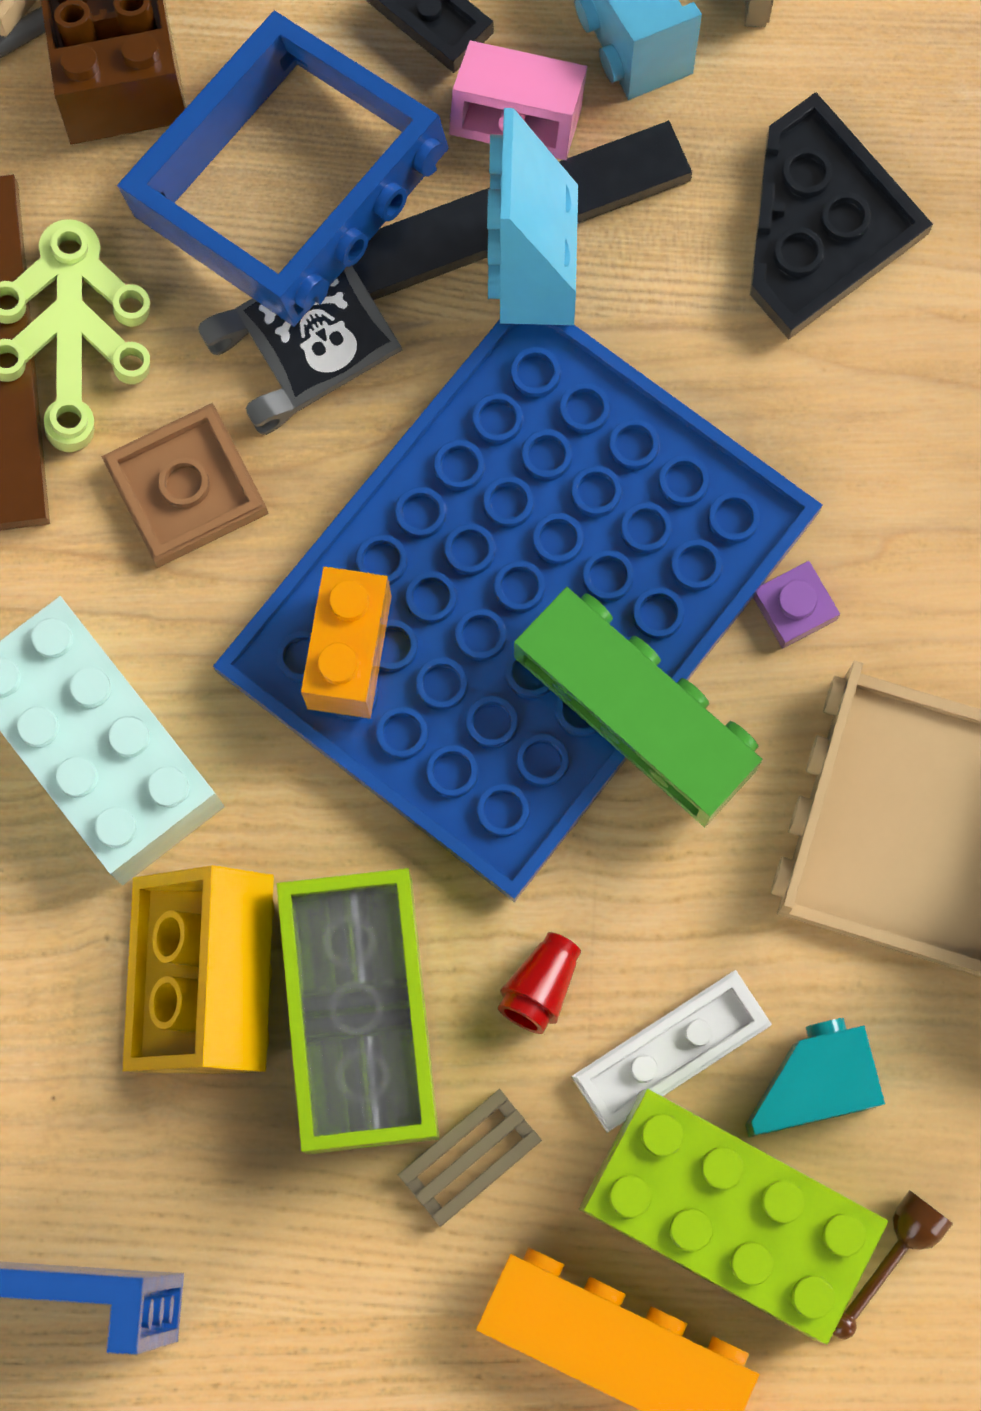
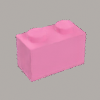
[449,40,587,160]

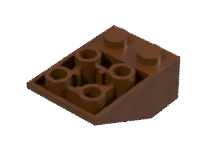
[41,0,186,145]

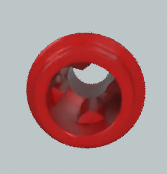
[498,932,581,1034]

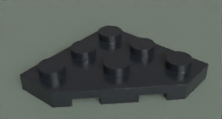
[750,92,933,340]

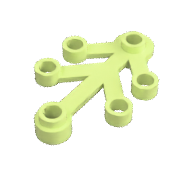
[0,219,150,452]

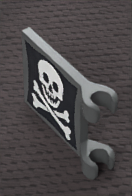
[198,266,402,435]

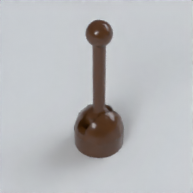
[833,1190,953,1339]

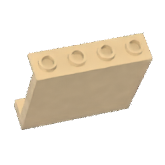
[771,661,981,977]

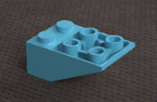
[487,108,578,325]

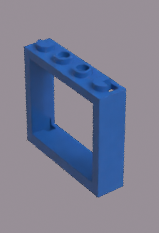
[117,10,449,327]

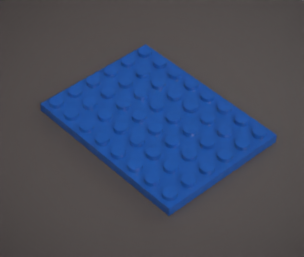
[213,319,823,903]

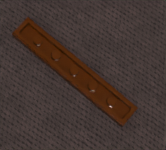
[0,174,50,530]

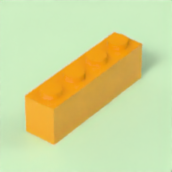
[476,1247,760,1411]

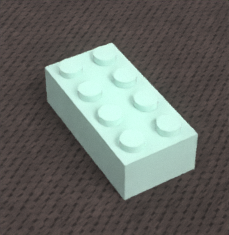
[0,596,224,885]

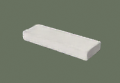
[571,970,772,1133]

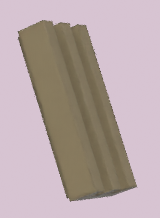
[398,1089,542,1227]

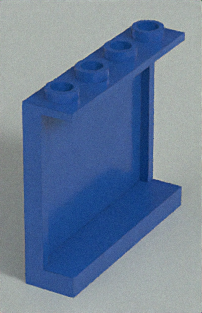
[0,1262,184,1355]

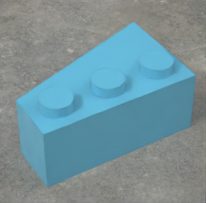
[575,0,702,100]

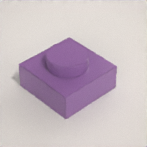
[753,561,840,649]

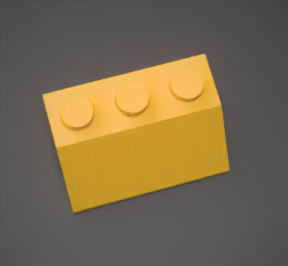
[122,865,274,1074]

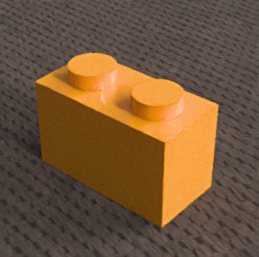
[301,566,392,719]

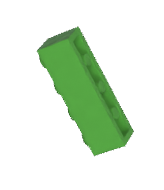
[514,587,763,828]

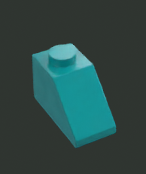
[745,1018,885,1138]

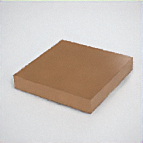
[101,403,269,568]

